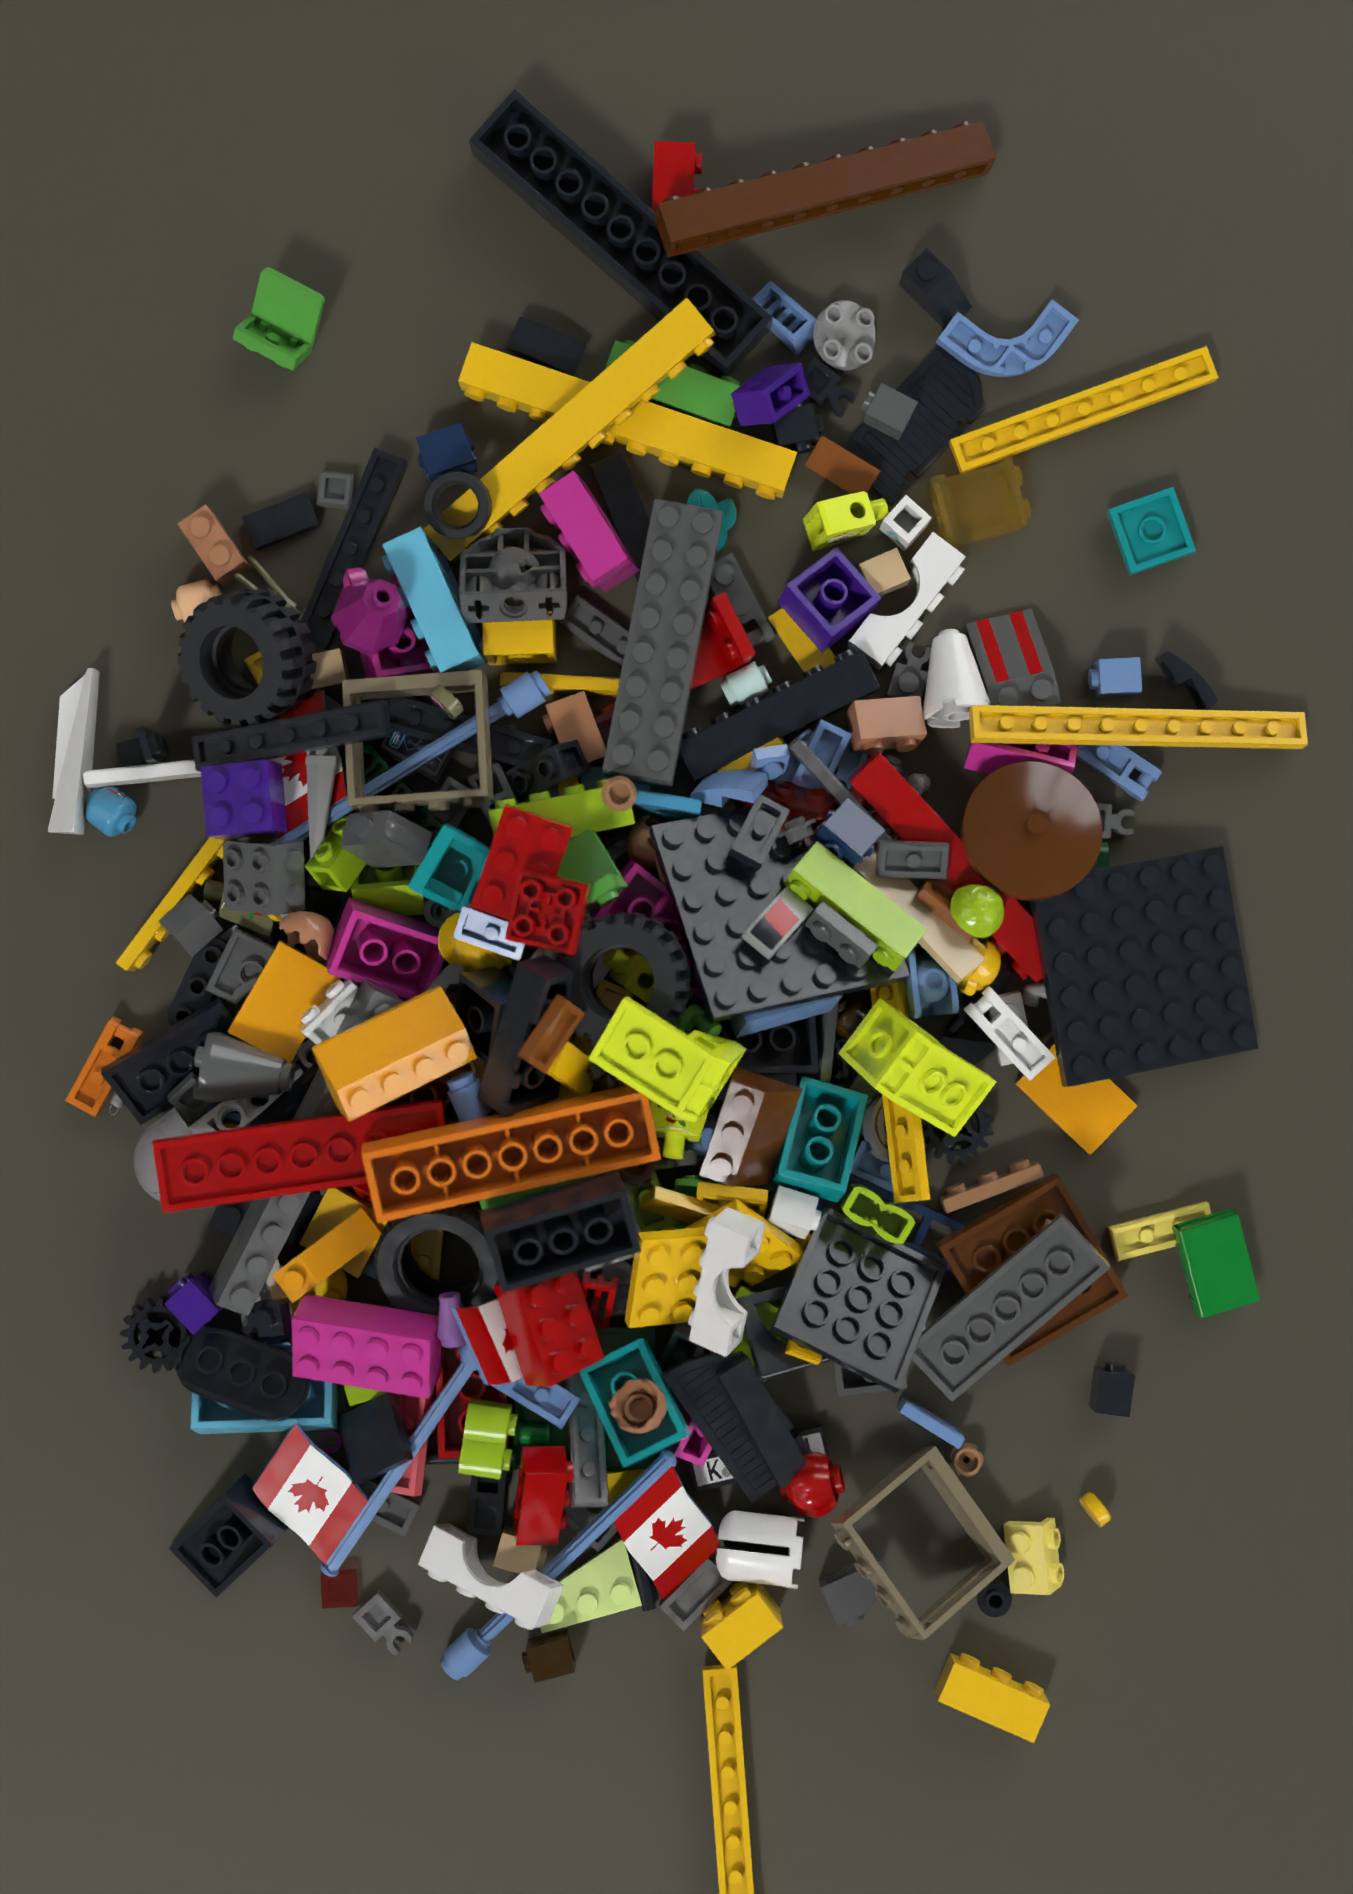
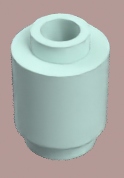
[719,661,773,707]

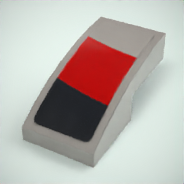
[742,887,814,960]

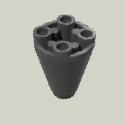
[193,1032,295,1102]

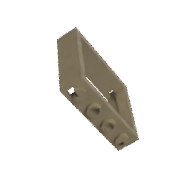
[342,670,494,813]
[831,1446,1015,1640]

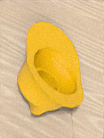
[438,912,512,972]

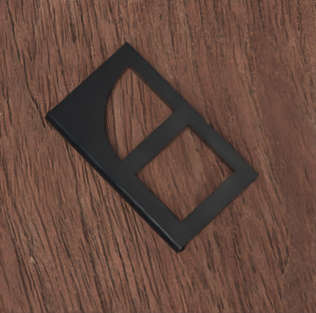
[736,1284,831,1381]

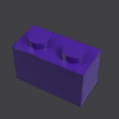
[731,363,810,426]
[164,1271,225,1335]

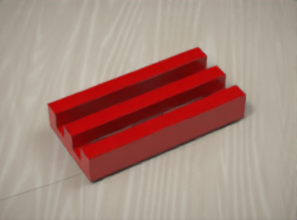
[581,1271,619,1329]

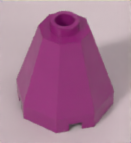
[331,578,408,656]

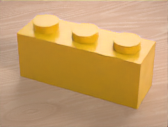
[934,1653,1050,1743]

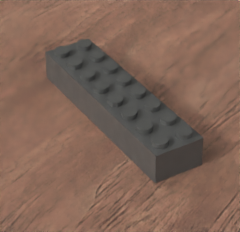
[603,499,723,789]

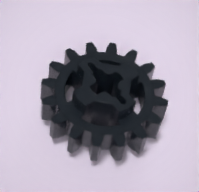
[921,1103,993,1164]
[120,1296,191,1373]

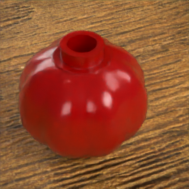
[779,1451,845,1518]

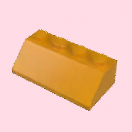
[311,985,477,1122]

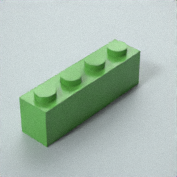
[605,340,740,429]

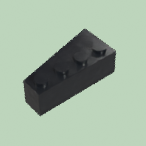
[477,955,574,1117]

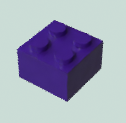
[777,547,882,653]
[200,759,288,840]

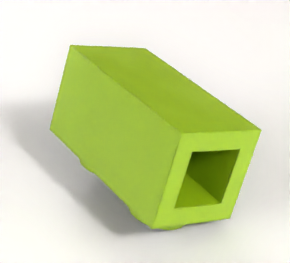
[305,816,367,892]

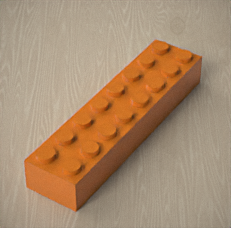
[362,1085,661,1223]

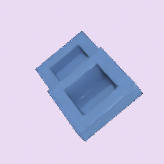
[690,770,768,807]

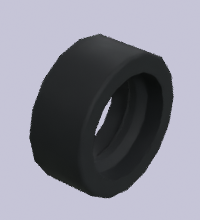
[423,471,492,539]

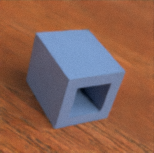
[1088,657,1142,698]

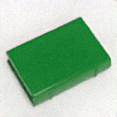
[1172,1208,1260,1318]

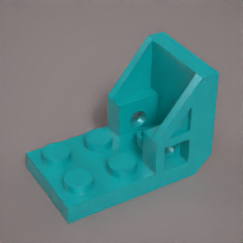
[408,823,490,912]

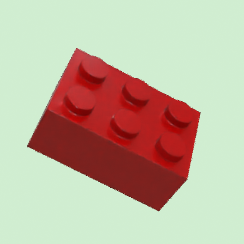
[471,803,573,920]
[493,1271,604,1387]

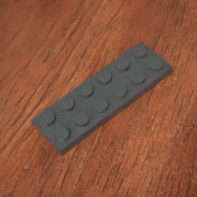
[912,1213,1110,1402]

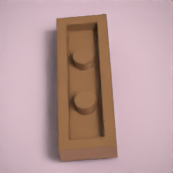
[938,1158,1045,1213]

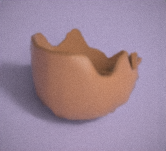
[627,814,660,870]
[279,911,334,961]
[608,1379,667,1434]

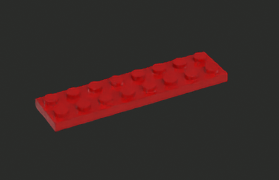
[152,1099,445,1213]

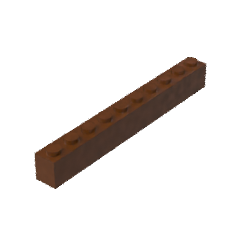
[655,121,996,258]

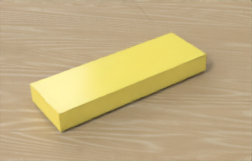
[1107,1201,1211,1261]

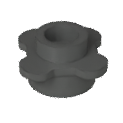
[778,816,816,845]

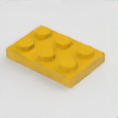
[684,1199,804,1286]
[625,1227,708,1328]

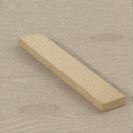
[814,822,985,984]

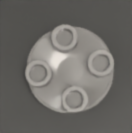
[813,300,876,370]

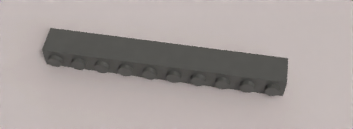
[208,979,403,1316]

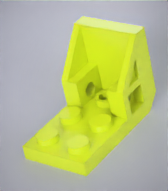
[588,997,746,1122]
[838,998,996,1137]

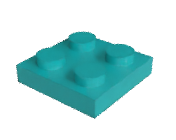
[1106,487,1196,576]

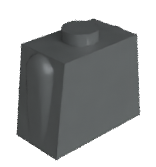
[341,810,432,868]

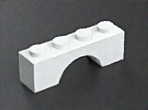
[847,532,966,670]
[688,1207,765,1357]
[418,1523,564,1630]

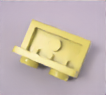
[1003,1518,1064,1595]

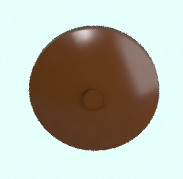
[961,761,1103,901]

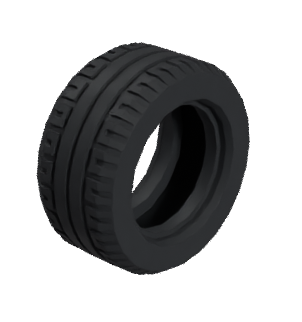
[374,1201,499,1315]

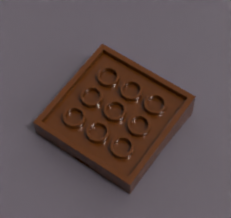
[935,1173,1128,1366]

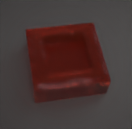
[320,1569,358,1609]

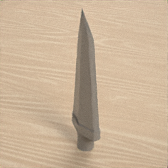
[305,748,339,860]

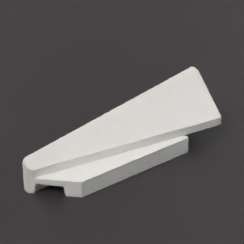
[48,668,100,835]

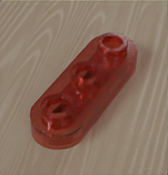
[736,780,835,820]

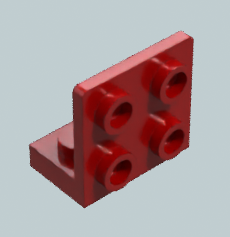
[691,592,756,690]

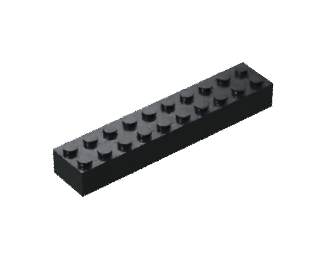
[469,89,773,376]

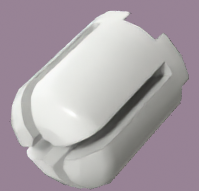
[716,1510,804,1589]

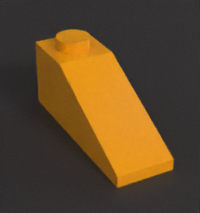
[272,1206,382,1303]

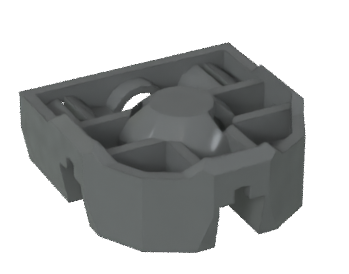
[459,527,567,623]

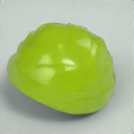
[950,884,1004,938]

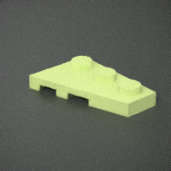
[540,1538,642,1633]

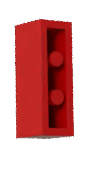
[513,1446,573,1546]

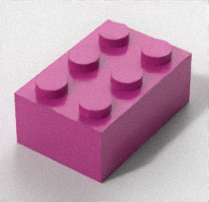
[539,471,640,593]
[325,897,444,999]

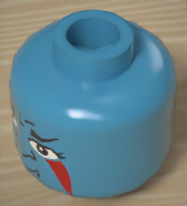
[84,786,137,836]

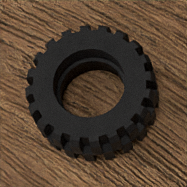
[178,589,316,727]
[555,912,694,1046]

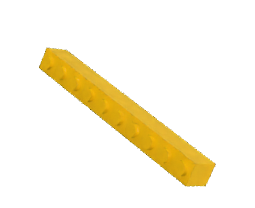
[423,298,716,561]
[458,342,797,500]

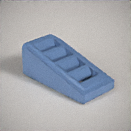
[752,280,816,355]

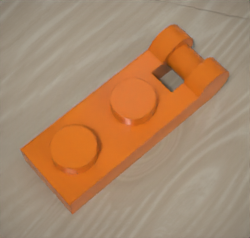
[65,1016,144,1117]

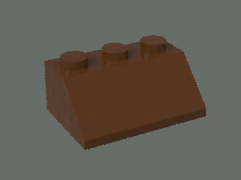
[699,1067,802,1186]

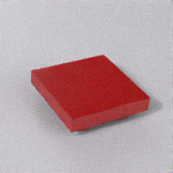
[505,869,591,955]

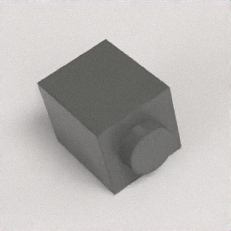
[861,383,918,441]
[158,894,223,957]

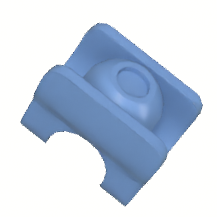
[904,947,959,1018]

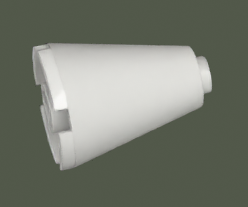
[923,629,991,728]

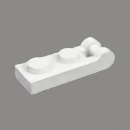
[963,986,1056,1081]

